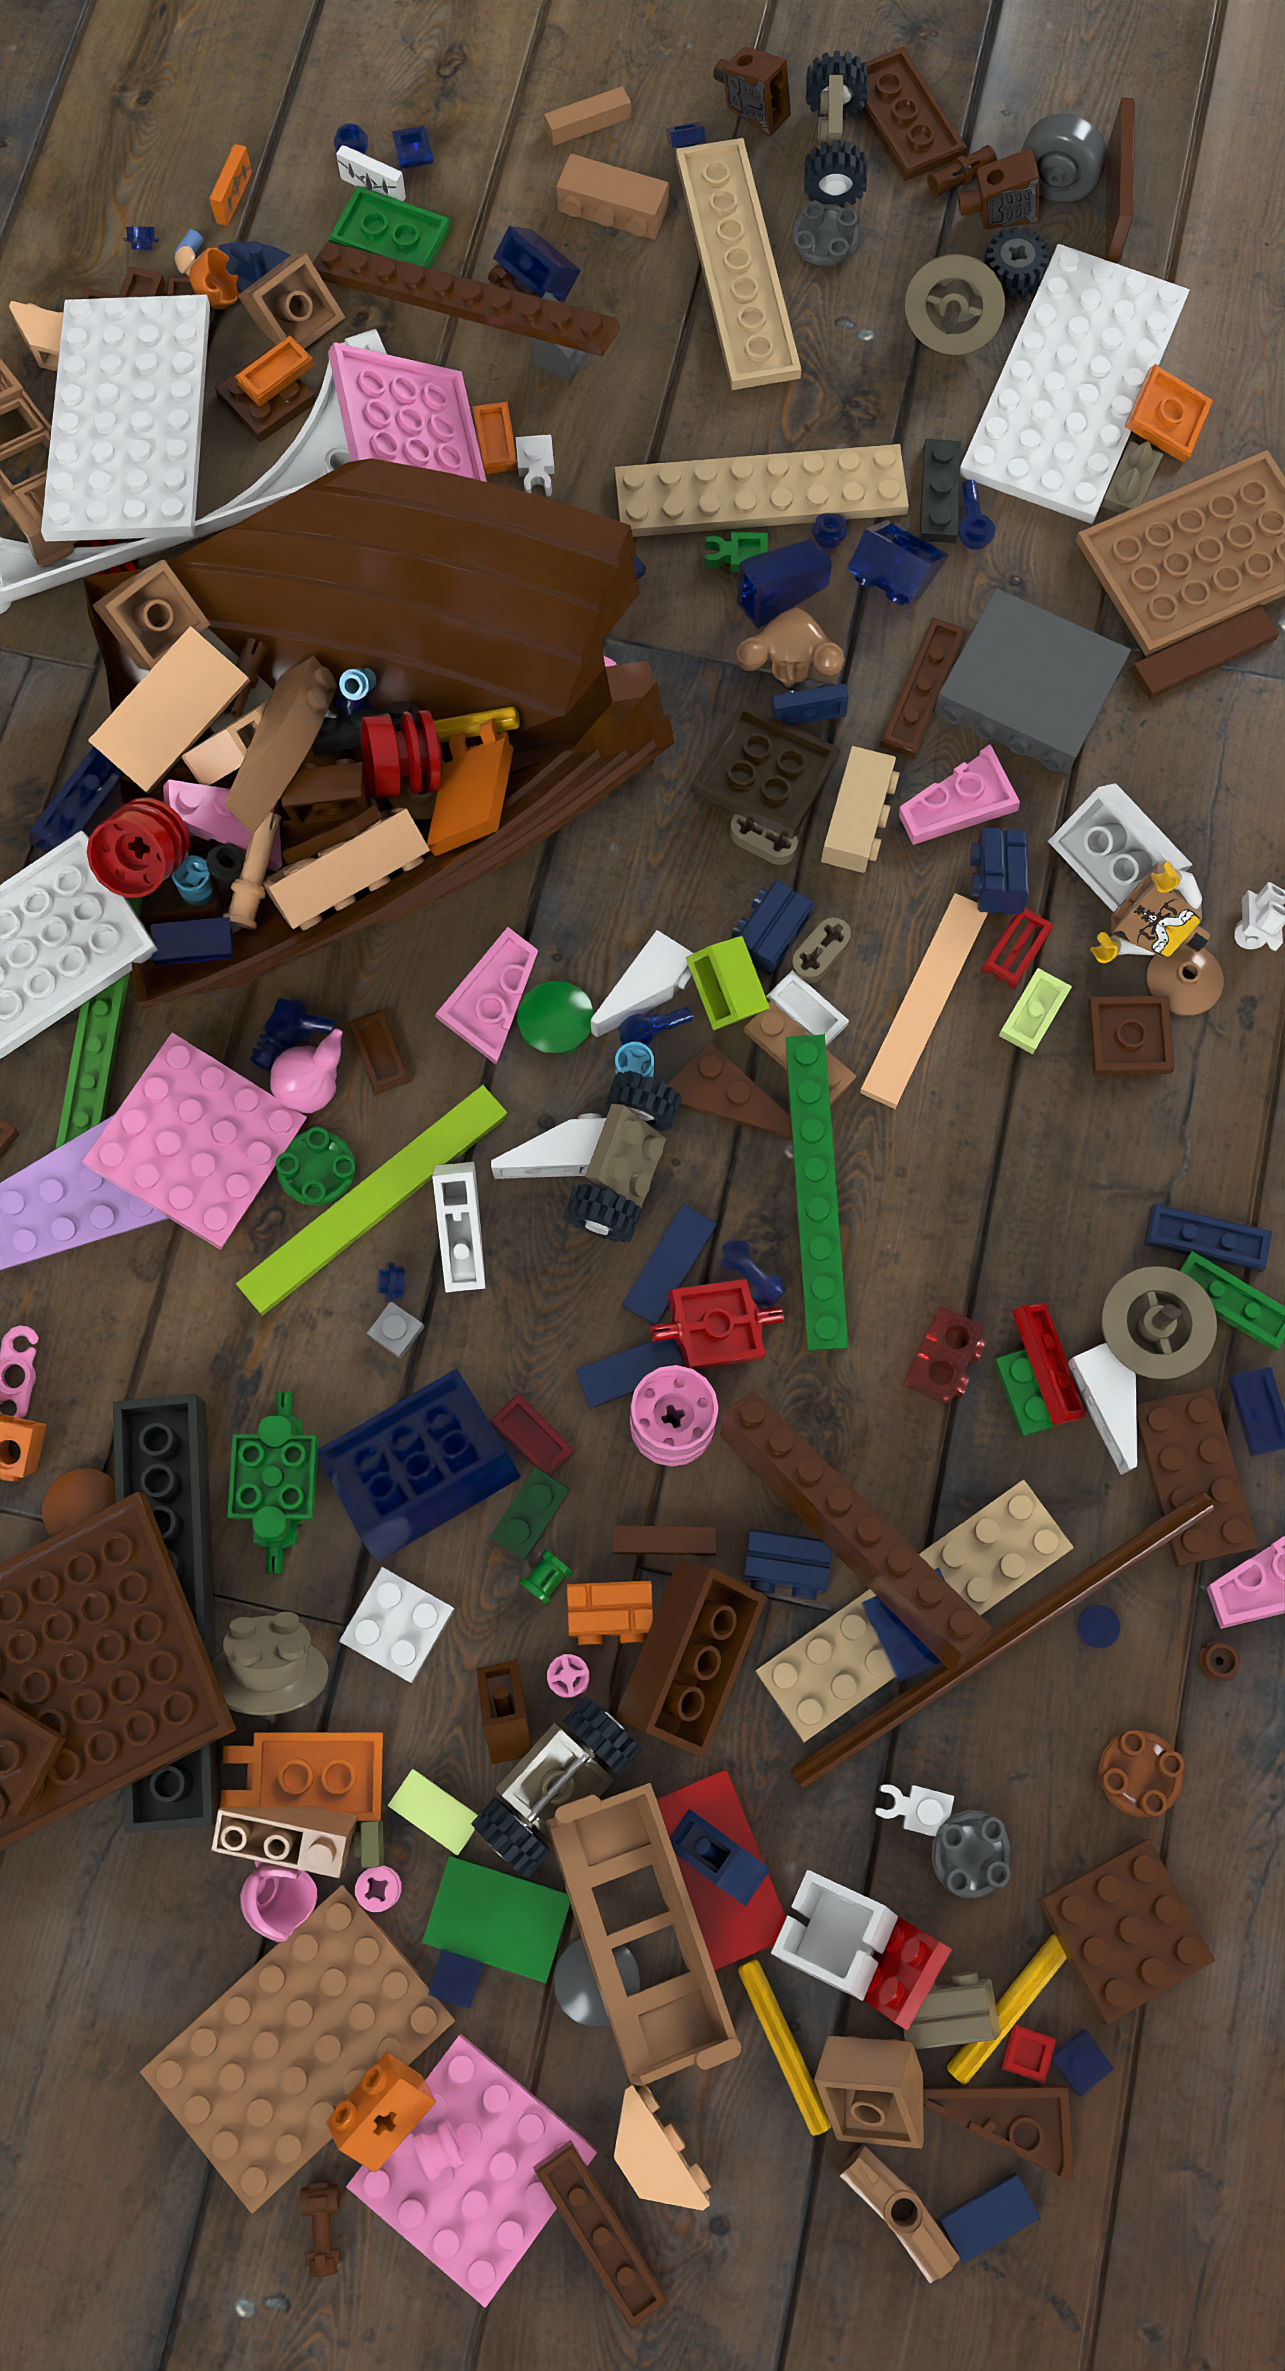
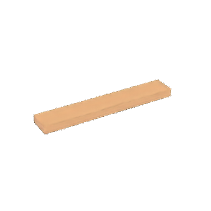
[860,893,988,1109]

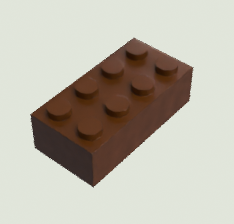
[614,1558,767,1758]

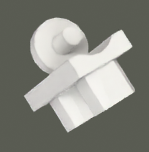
[1235,882,1285,951]

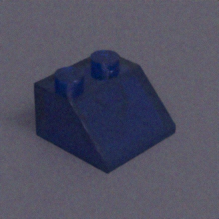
[847,520,949,605]

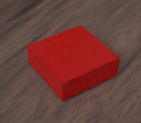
[1000,2024,1056,2084]

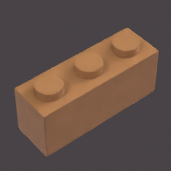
[556,154,669,240]

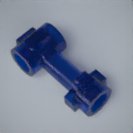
[722,1240,787,1306]

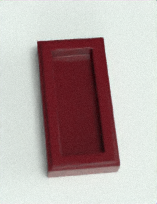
[489,1393,575,1475]

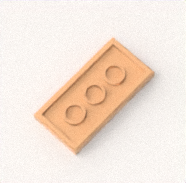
[88,626,250,794]

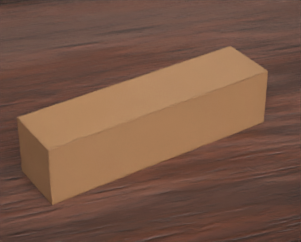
[544,86,631,146]

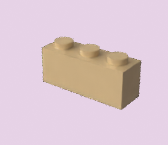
[821,746,900,873]

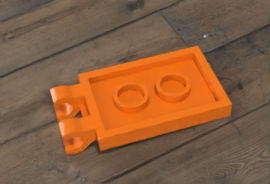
[427,718,514,856]
[220,1732,384,1821]

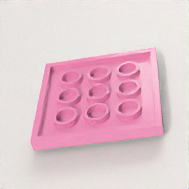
[328,342,487,482]
[83,1033,307,1250]
[346,2034,598,2308]

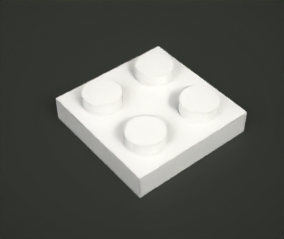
[339,1567,455,1683]

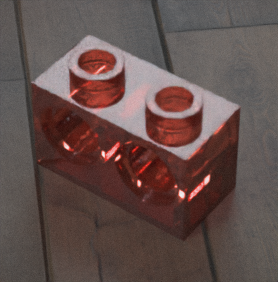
[903,1306,986,1406]

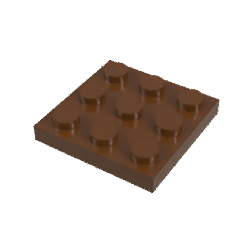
[1037,1838,1215,2025]

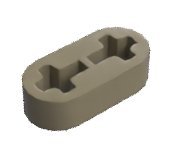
[730,814,798,865]
[791,917,851,984]

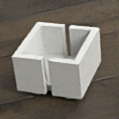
[771,1870,898,2001]

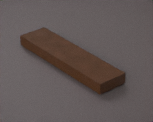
[1131,604,1280,699]
[880,617,967,759]
[533,2140,669,2330]

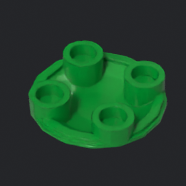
[517,981,594,1054]
[275,1127,356,1206]

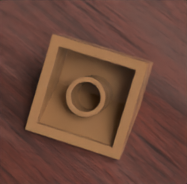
[238,253,346,349]
[92,560,211,670]
[814,2036,924,2149]

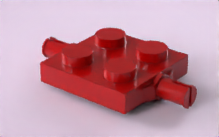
[649,1279,784,1370]

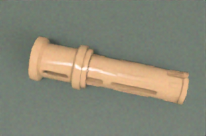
[222,812,282,930]

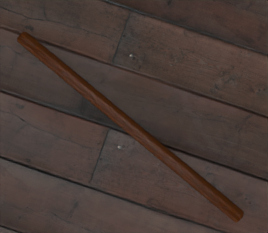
[791,1491,1215,1788]

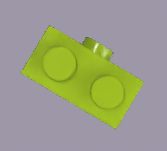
[685,936,770,1030]

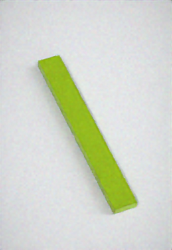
[236,1085,509,1316]

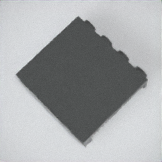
[934,588,1131,774]

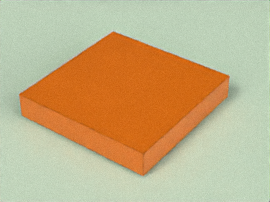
[1124,364,1213,463]

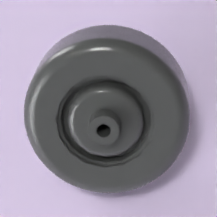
[1021,114,1107,203]

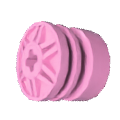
[630,1365,719,1467]

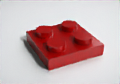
[863,1916,952,2031]

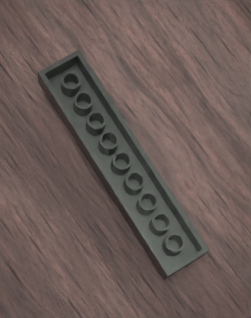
[113,1394,221,1833]

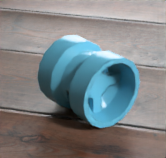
[172,855,213,906]
[615,1042,654,1078]

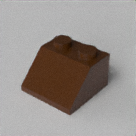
[282,759,372,827]

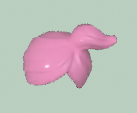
[270,1028,343,1113]
[240,1860,317,1942]

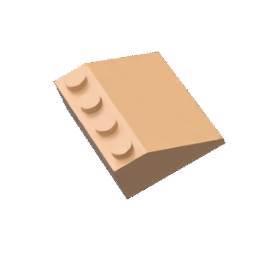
[262,807,430,931]

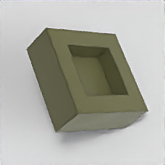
[354,1821,384,1868]

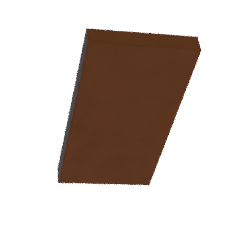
[862,47,967,181]
[1105,97,1135,264]

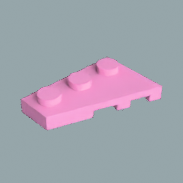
[899,744,1020,845]
[163,779,282,872]
[436,927,538,1064]
[1207,1536,1285,1629]

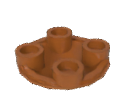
[42,1468,116,1537]
[1098,1730,1185,1818]

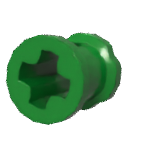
[519,1549,574,1606]

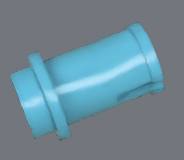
[339,668,376,700]

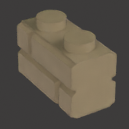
[903,1972,1001,2050]

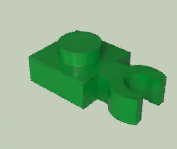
[705,532,768,573]

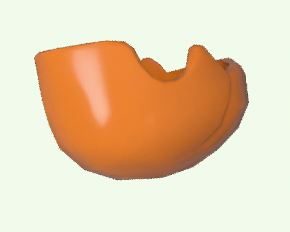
[189,248,239,310]

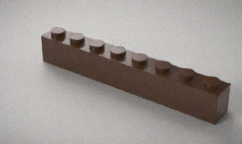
[720,1389,992,1674]

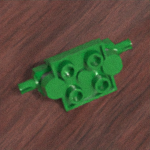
[227,1391,318,1574]

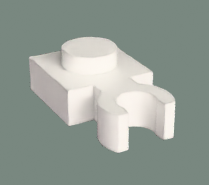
[515,434,554,497]
[874,1785,954,1837]

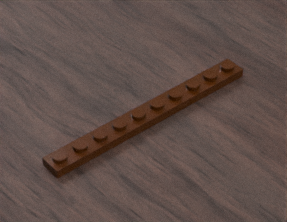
[313,242,621,357]

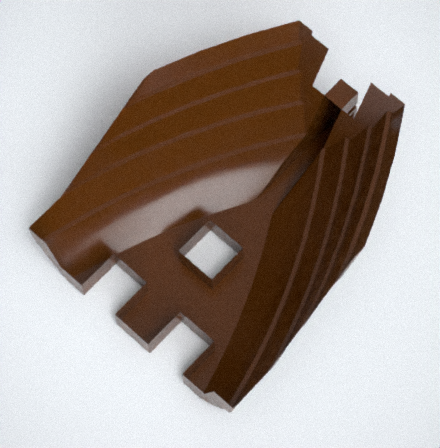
[84,458,675,1009]

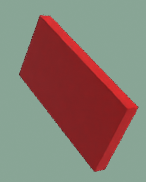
[656,1769,786,1971]

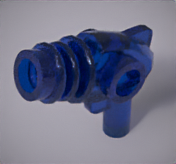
[250,998,336,1071]

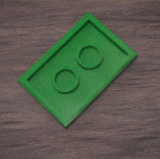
[328,185,452,269]
[422,1855,570,1983]

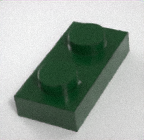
[490,1466,571,1560]

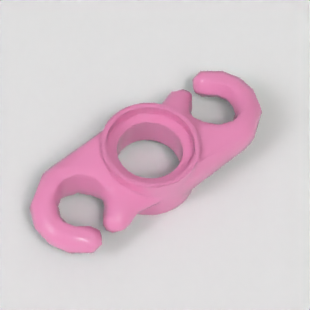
[0,1325,39,1419]

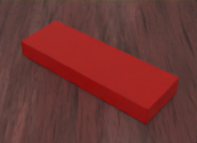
[1012,1303,1087,1426]

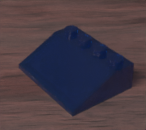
[318,1369,521,1563]

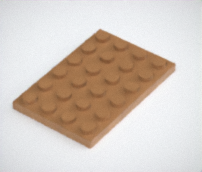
[1075,450,1285,657]
[140,1884,457,2214]

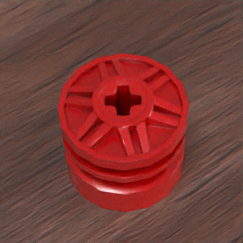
[361,710,442,799]
[86,798,190,898]

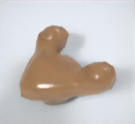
[736,608,845,688]

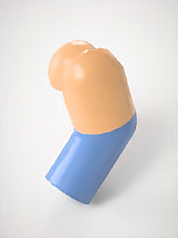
[174,229,204,277]

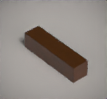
[612,1525,716,1556]

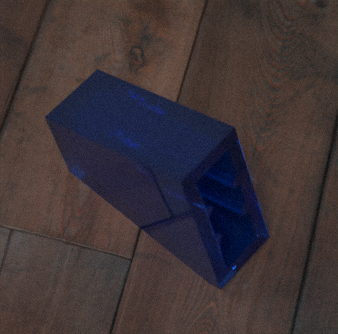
[737,539,832,629]

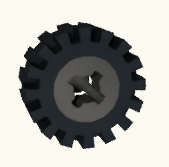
[984,227,1050,299]

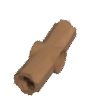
[839,2143,960,2283]

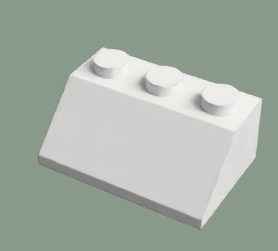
[1048,783,1192,912]

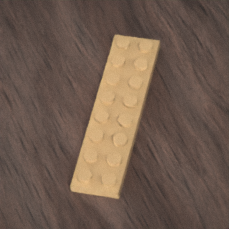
[676,138,802,390]
[615,444,909,537]
[755,1480,1074,1743]

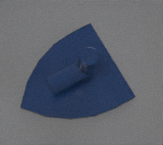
[218,241,291,294]

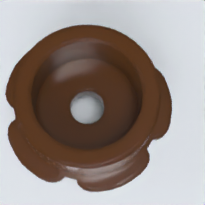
[1198,1640,1240,1682]

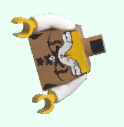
[1090,861,1210,963]

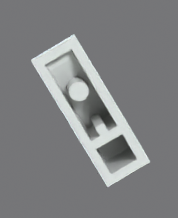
[590,930,694,1037]
[491,1113,606,1179]
[432,1162,486,1292]
[1068,1343,1137,1475]

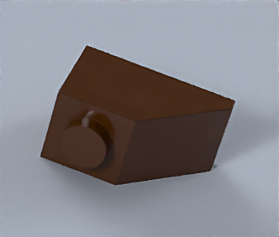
[476,1660,533,1764]

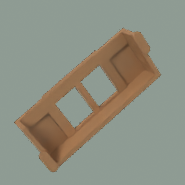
[0,358,80,567]
[545,1782,741,2086]

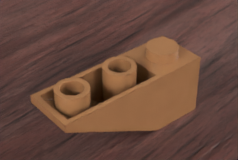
[211,1807,357,1878]

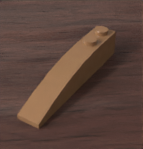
[224,656,337,833]

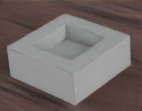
[367,1301,424,1359]

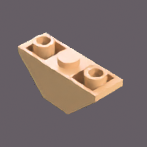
[9,301,64,371]
[181,698,270,786]
[614,2081,711,2211]

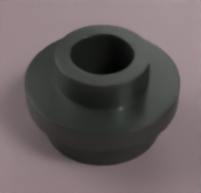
[206,844,245,882]

